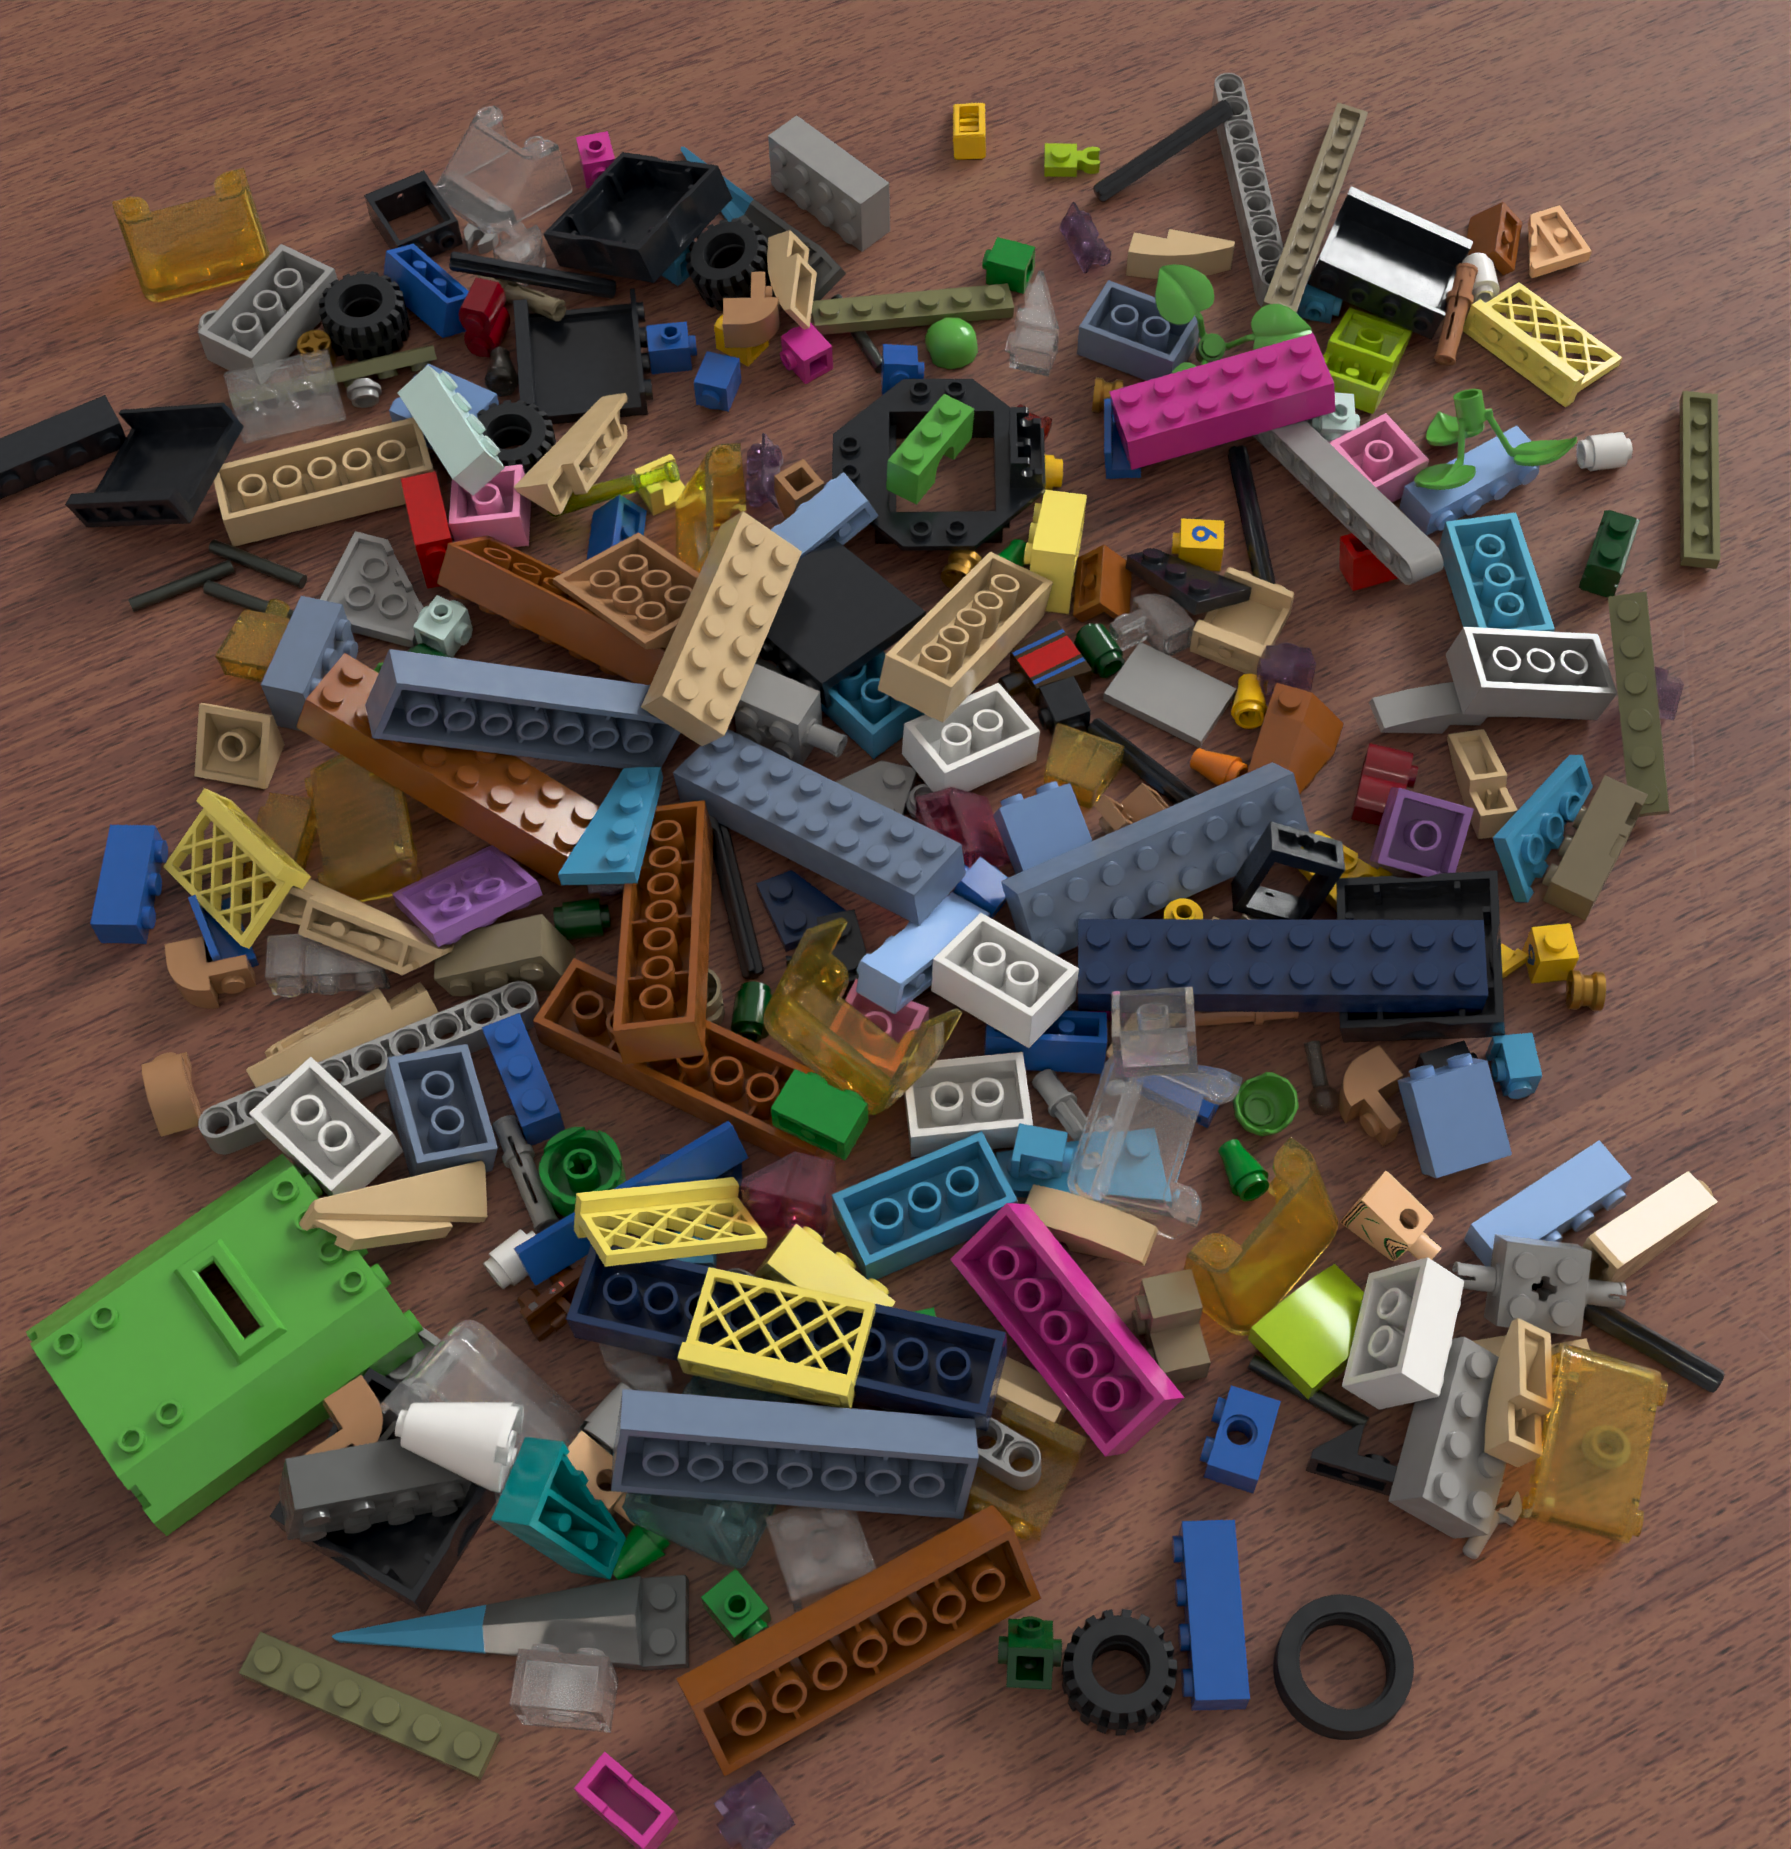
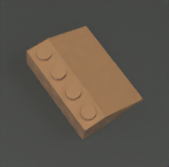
[553,532,700,649]

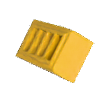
[953,103,986,160]

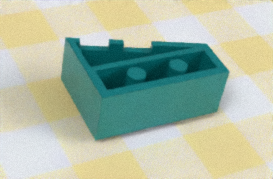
[491,1437,626,1579]

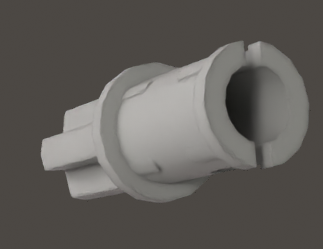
[1032,1069,1092,1141]

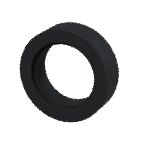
[1273,1594,1414,1740]

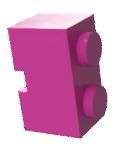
[574,1751,679,1849]

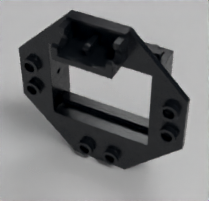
[832,379,1046,551]

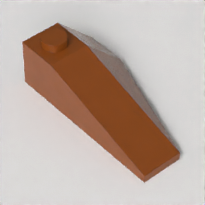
[1247,683,1344,795]

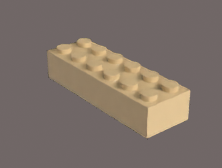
[214,417,434,547]
[641,511,802,746]
[878,552,1053,722]

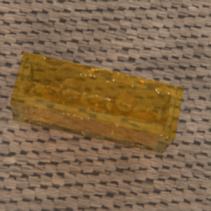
[242,792,321,904]

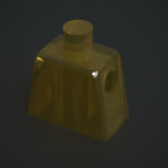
[215,599,290,682]
[1044,723,1124,809]

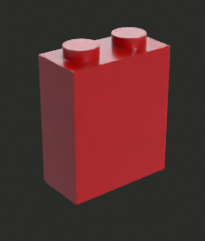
[401,471,454,589]

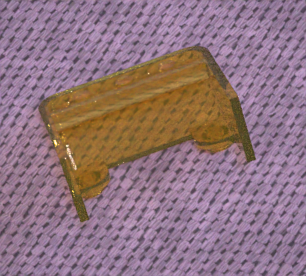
[763,917,962,1115]

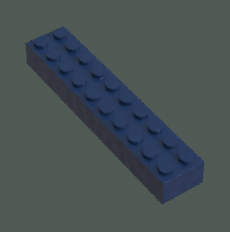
[1078,919,1488,1013]
[566,1245,1007,1431]

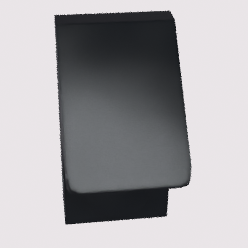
[1306,1423,1398,1496]

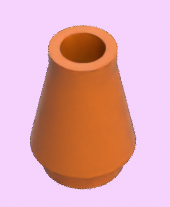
[1190,748,1248,786]

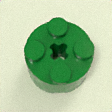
[539,1127,626,1217]

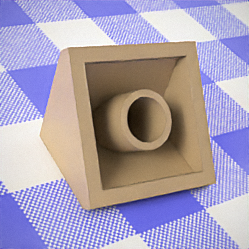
[194,703,285,789]

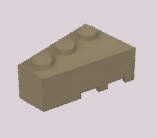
[1542,775,1648,921]
[434,914,576,996]

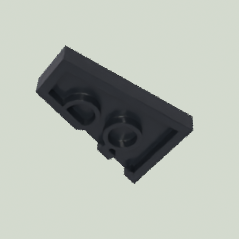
[1125,548,1252,615]

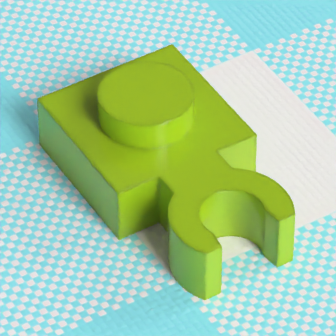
[1044,143,1100,177]

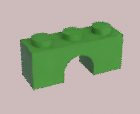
[886,394,974,505]

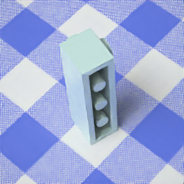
[397,365,505,496]

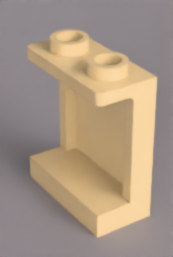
[1190,567,1294,676]

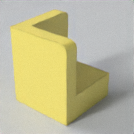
[635,454,690,516]

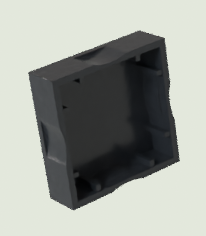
[543,152,733,283]
[1336,870,1505,1043]
[269,1368,517,1614]

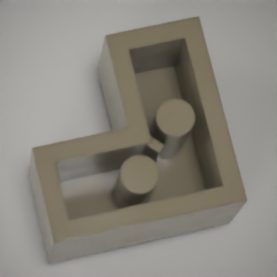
[1132,1269,1211,1384]

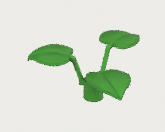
[1155,264,1312,374]
[1414,389,1577,490]

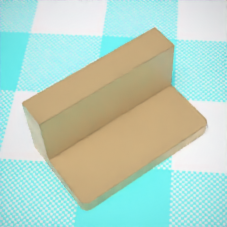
[994,1356,1067,1436]

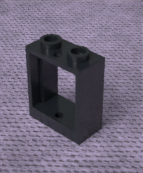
[364,170,463,258]
[1231,821,1345,920]

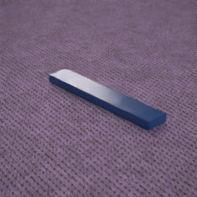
[514,1121,748,1286]

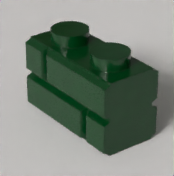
[1579,510,1640,598]

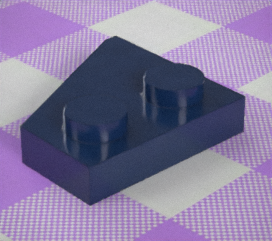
[756,870,847,952]

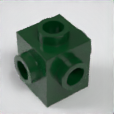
[998,1616,1062,1690]

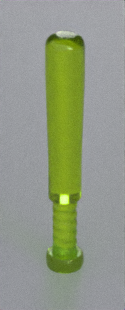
[547,461,680,517]

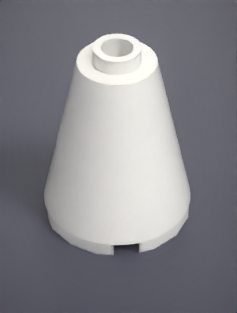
[395,1402,524,1493]

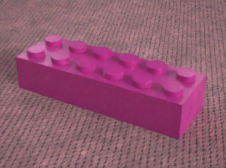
[1109,333,1336,470]
[950,1203,1185,1457]

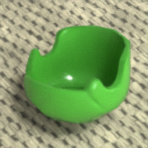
[925,317,978,369]
[1233,1072,1299,1137]

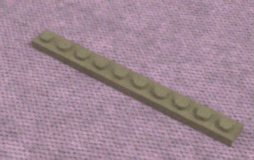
[1262,103,1368,313]

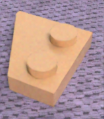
[1528,205,1592,278]

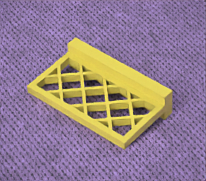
[1463,282,1622,407]
[163,788,311,949]
[574,1177,767,1267]
[677,1267,876,1408]

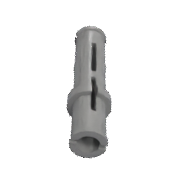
[492,1115,559,1232]

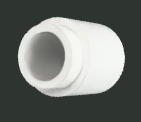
[1462,253,1500,303]
[1576,432,1633,471]
[483,1229,536,1289]

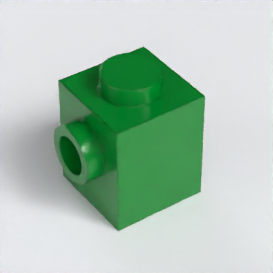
[982,237,1035,294]
[701,1568,771,1646]

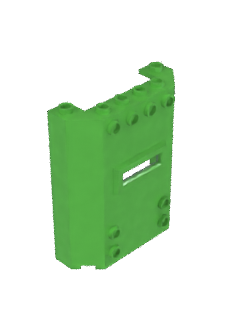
[26,1154,425,1536]

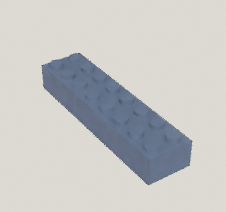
[365,649,680,769]
[673,729,966,926]
[1001,762,1309,956]
[611,1389,979,1519]

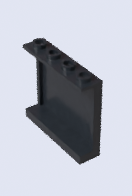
[1307,186,1473,340]
[513,288,653,424]
[65,402,244,528]
[759,537,926,708]

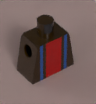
[998,620,1092,707]

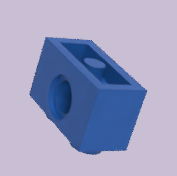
[1199,1385,1281,1493]

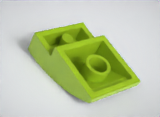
[1323,307,1413,414]
[1248,1264,1364,1400]

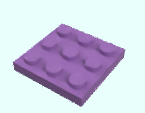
[392,845,543,947]

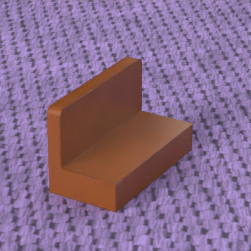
[1467,202,1522,276]
[1073,544,1132,624]

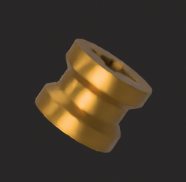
[297,330,336,373]
[1092,377,1123,413]
[941,550,982,589]
[1566,970,1606,1011]

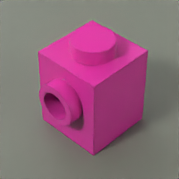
[576,131,615,188]
[780,322,833,384]

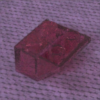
[915,787,1011,868]
[740,1151,837,1238]

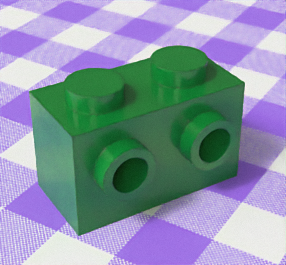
[771,1069,869,1161]

